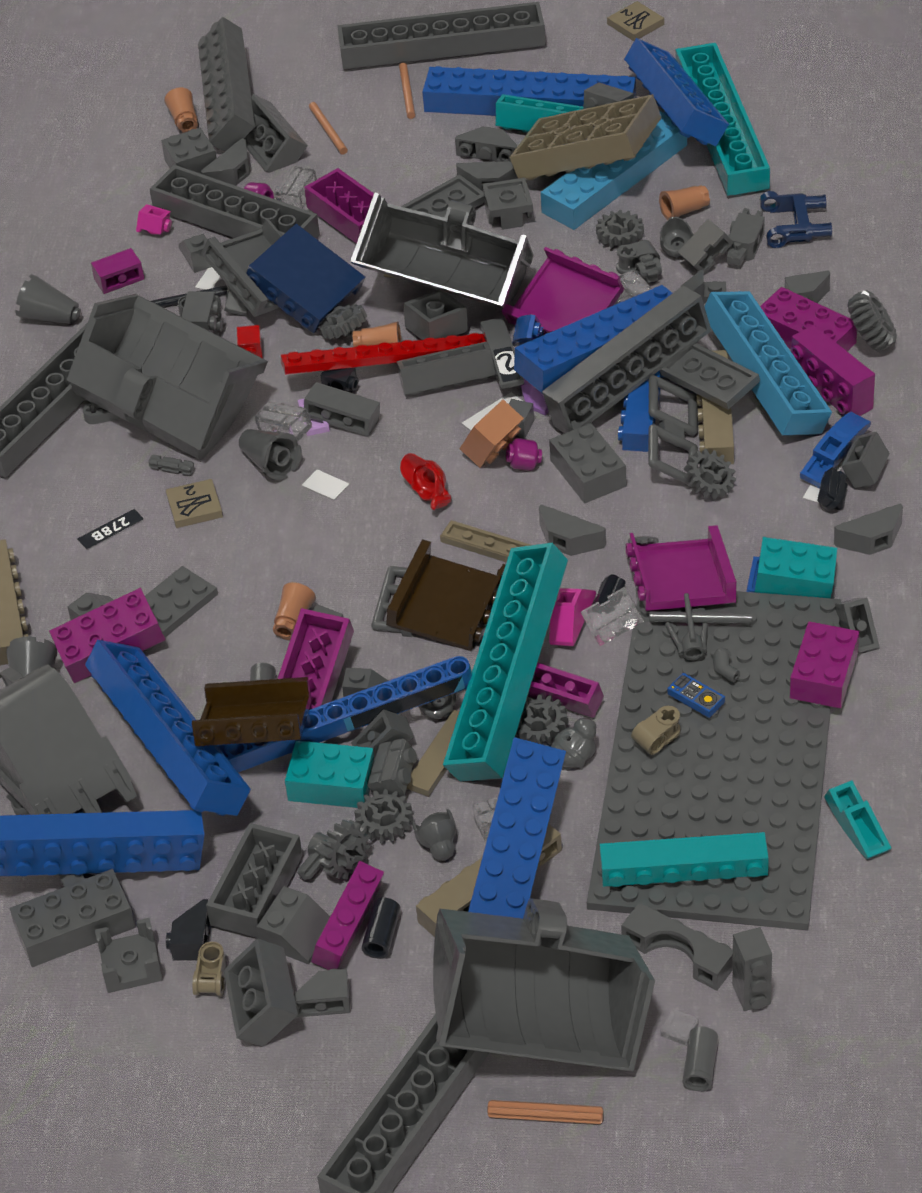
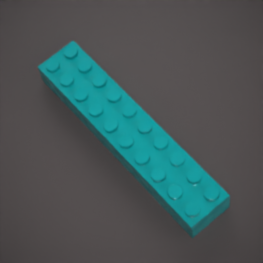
[675,42,770,196]
[443,543,568,782]

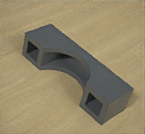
[621,902,733,991]

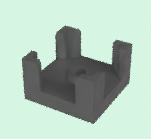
[95,918,163,993]

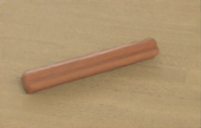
[487,1100,603,1124]

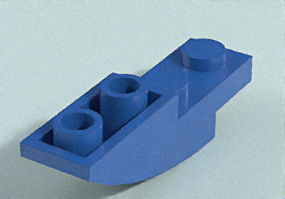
[512,315,544,346]
[800,412,871,488]

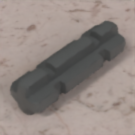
[148,454,195,475]

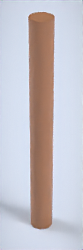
[399,63,415,119]
[309,102,348,154]

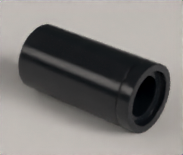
[361,897,401,959]

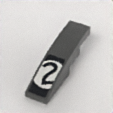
[480,318,524,389]

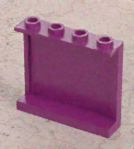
[502,247,625,335]
[625,525,737,611]

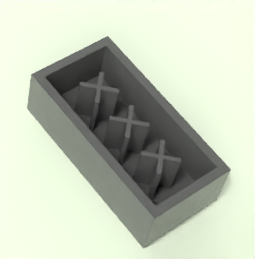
[206,823,303,938]
[9,869,136,967]

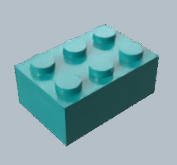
[754,537,838,598]
[285,741,375,808]

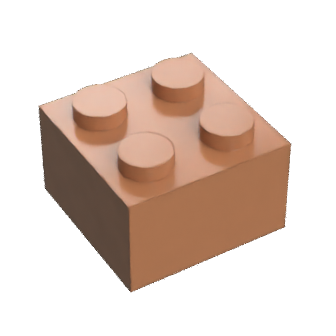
[460,400,524,468]

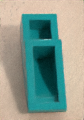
[824,780,892,859]

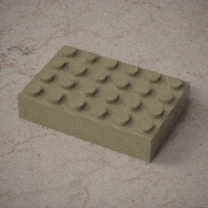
[510,94,662,180]

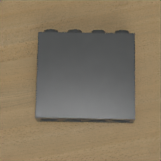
[201,219,283,317]

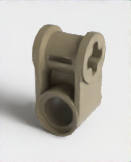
[631,706,681,755]
[192,941,227,996]

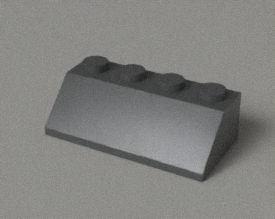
[244,94,308,173]

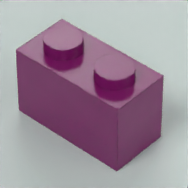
[91,248,144,294]

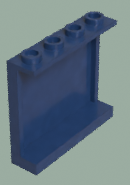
[246,224,366,334]

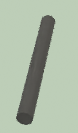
[649,612,752,623]

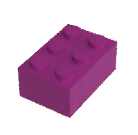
[790,621,859,708]

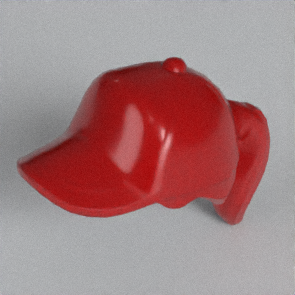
[400,453,452,510]

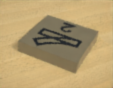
[607,1,664,41]
[165,479,223,528]

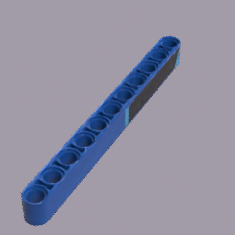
[217,656,472,772]

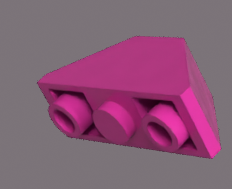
[549,588,596,646]

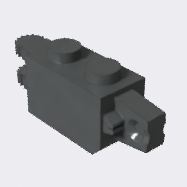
[727,208,765,266]

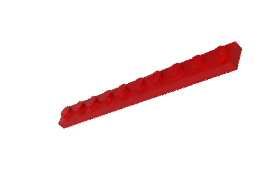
[281,333,486,375]

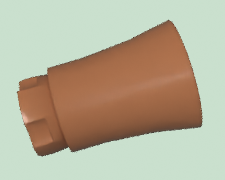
[164,87,198,133]
[659,185,710,220]
[352,321,402,347]
[273,582,316,640]

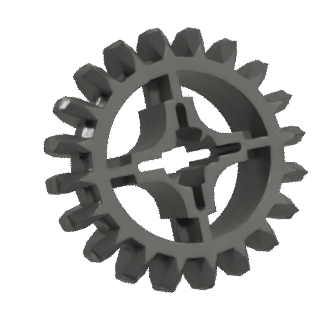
[848,290,897,351]

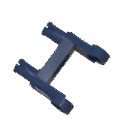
[760,191,832,248]

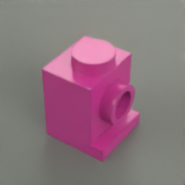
[136,204,172,235]

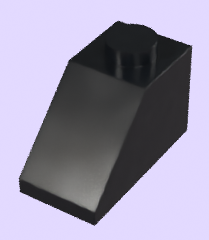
[166,899,210,961]

